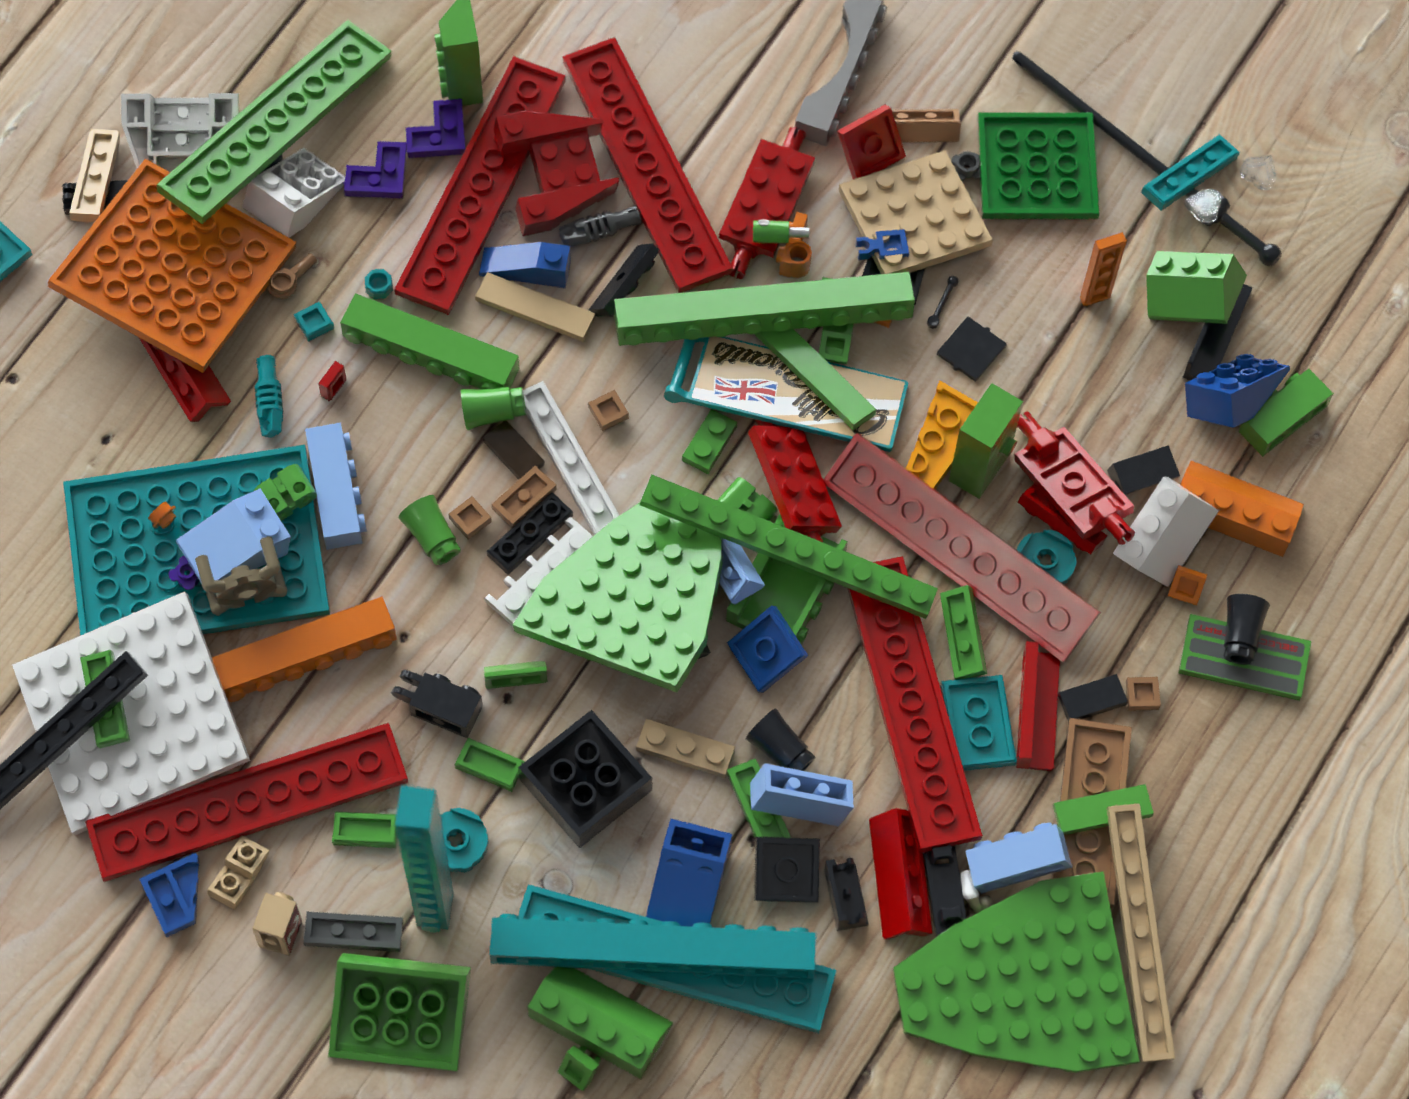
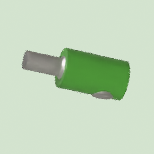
[753,219,809,243]

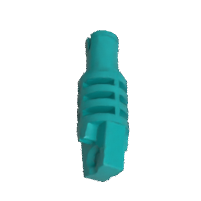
[255,355,283,438]

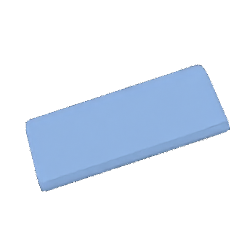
[719,539,765,604]

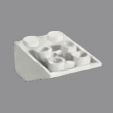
[242,148,345,237]

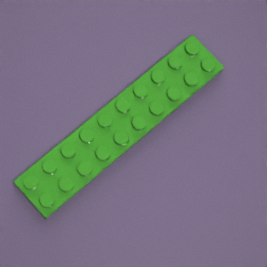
[157,20,392,224]

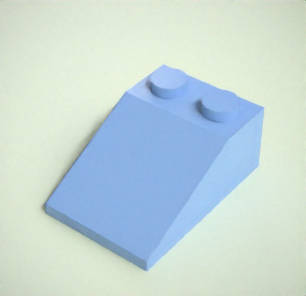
[176,489,291,584]

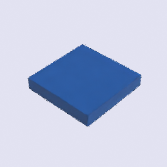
[727,606,808,693]

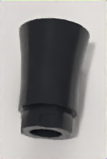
[1224,594,1270,665]
[745,708,816,771]

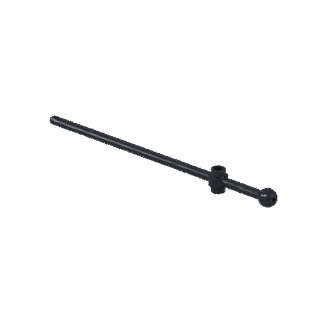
[1012,51,1282,266]

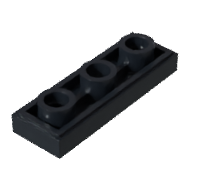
[589,243,659,317]
[487,492,573,575]

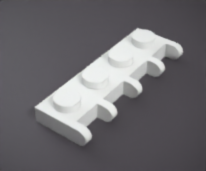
[484,517,593,626]

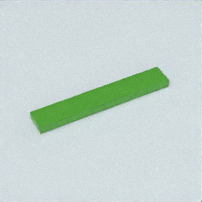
[754,329,876,430]

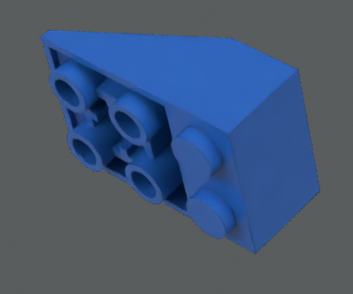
[1185,354,1290,428]
[646,818,732,927]

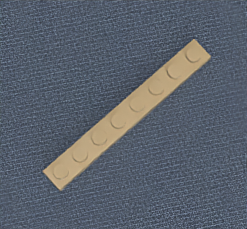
[1106,803,1175,1063]

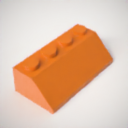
[1180,460,1304,557]

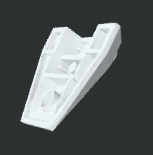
[121,93,239,172]

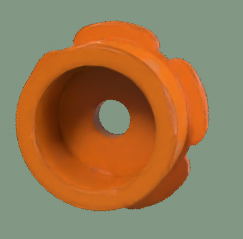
[148,501,177,529]

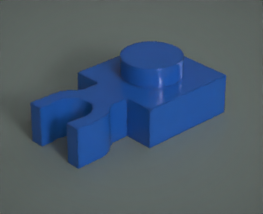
[855,229,909,260]

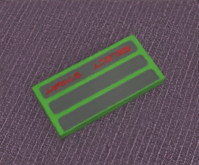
[1178,614,1311,701]

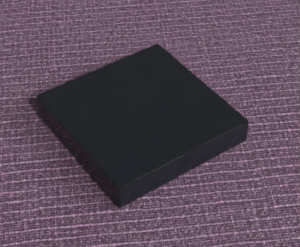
[754,837,820,903]

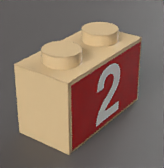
[252,892,302,956]

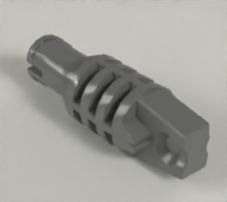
[559,206,641,246]

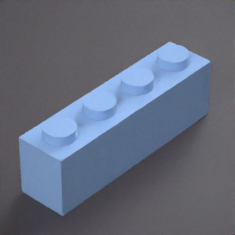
[305,423,367,550]

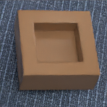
[588,390,629,431]
[448,496,492,540]
[1126,677,1161,711]

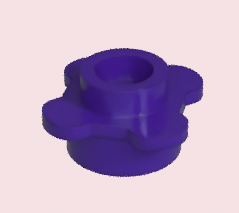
[168,556,200,590]

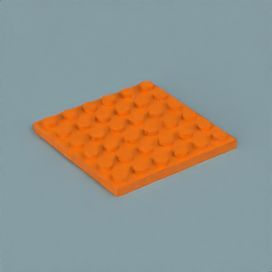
[48,159,297,373]

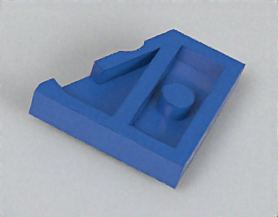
[140,853,200,938]

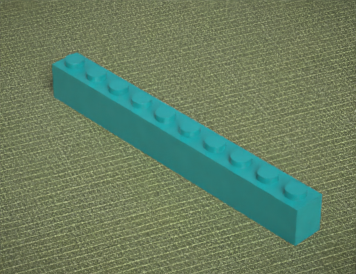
[395,786,454,933]
[489,914,816,979]

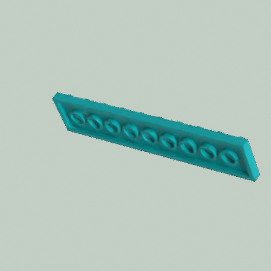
[518,884,837,1034]

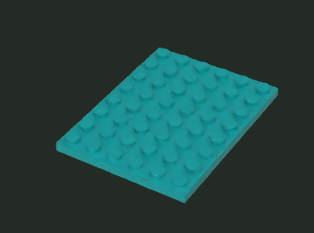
[63,445,330,636]

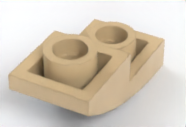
[207,836,269,910]

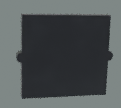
[937,316,1007,382]

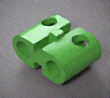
[254,464,317,521]
[718,477,778,521]

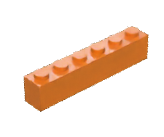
[212,596,397,702]

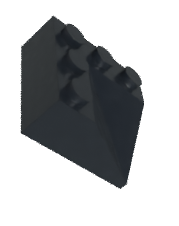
[518,710,652,848]

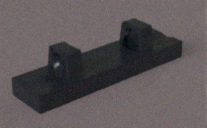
[923,845,966,937]

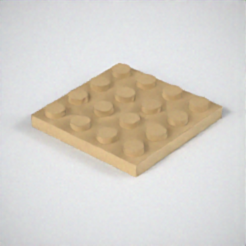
[839,150,993,274]

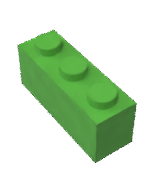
[1238,368,1333,457]

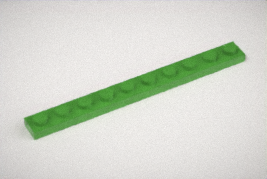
[639,474,938,619]

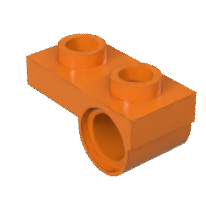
[776,212,812,278]

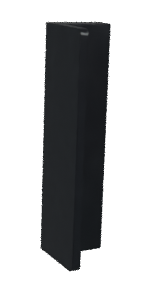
[1183,284,1253,381]

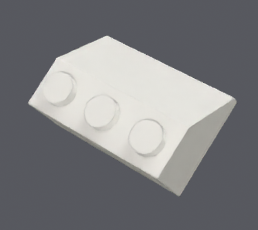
[1113,477,1219,587]

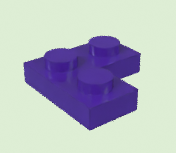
[406,99,465,158]
[344,141,407,199]

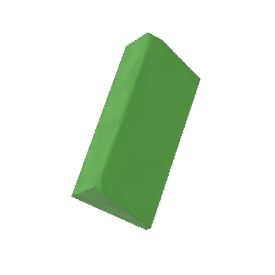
[484,661,548,689]

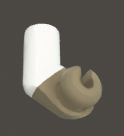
[960,870,992,914]

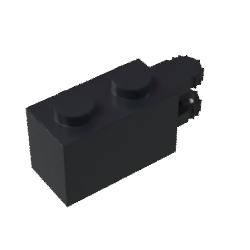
[391,669,483,738]

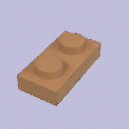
[492,466,557,528]

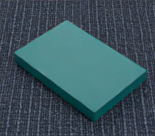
[941,675,1017,771]

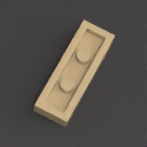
[636,719,735,779]

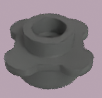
[951,151,980,181]

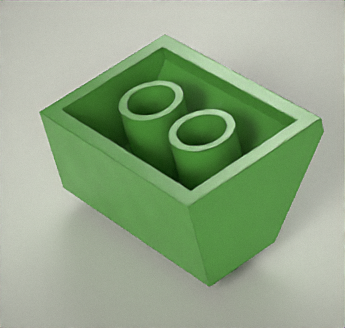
[1146,251,1247,324]

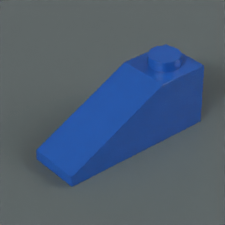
[479,242,571,288]

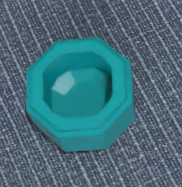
[364,269,393,299]

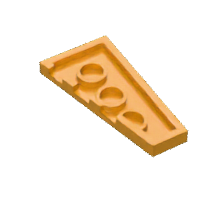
[906,380,978,490]

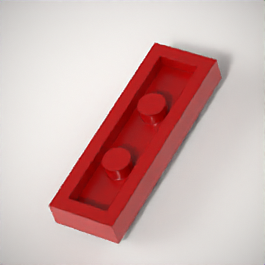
[1017,484,1108,555]

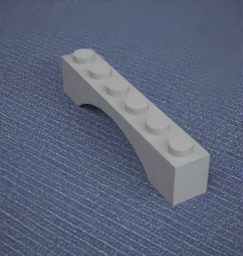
[794,0,887,146]

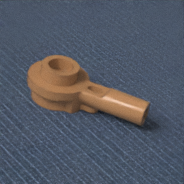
[267,253,317,299]

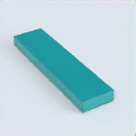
[1141,134,1240,211]

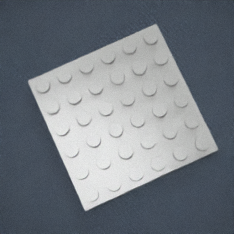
[12,591,250,835]

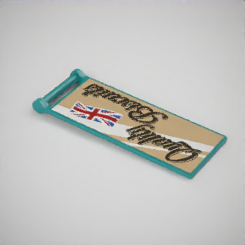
[664,336,909,452]

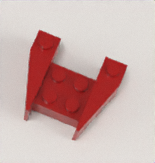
[494,111,619,237]

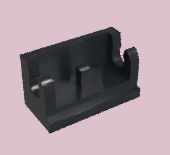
[1107,445,1180,495]
[824,857,868,931]

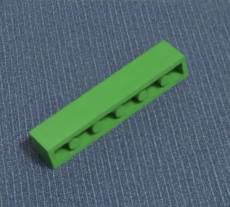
[340,293,520,389]

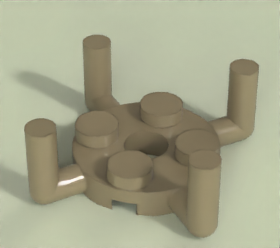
[195,537,287,616]

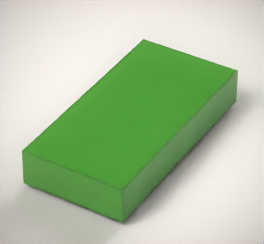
[455,738,525,792]
[332,812,397,848]

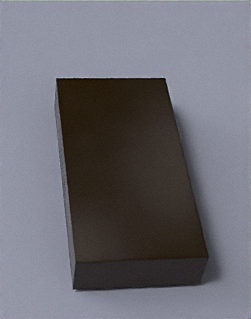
[483,420,545,480]

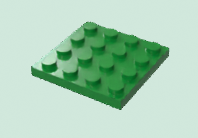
[977,112,1099,219]

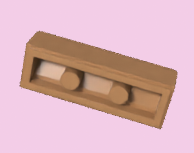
[873,109,961,142]

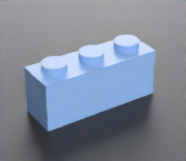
[750,763,854,826]
[965,823,1072,894]

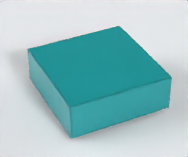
[294,301,335,342]

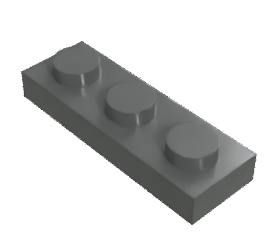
[303,912,404,952]

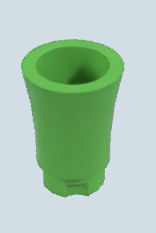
[461,387,526,431]
[398,495,461,565]

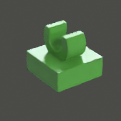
[557,1045,601,1091]

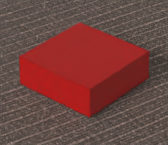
[318,361,347,401]

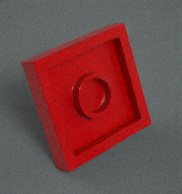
[837,104,906,180]

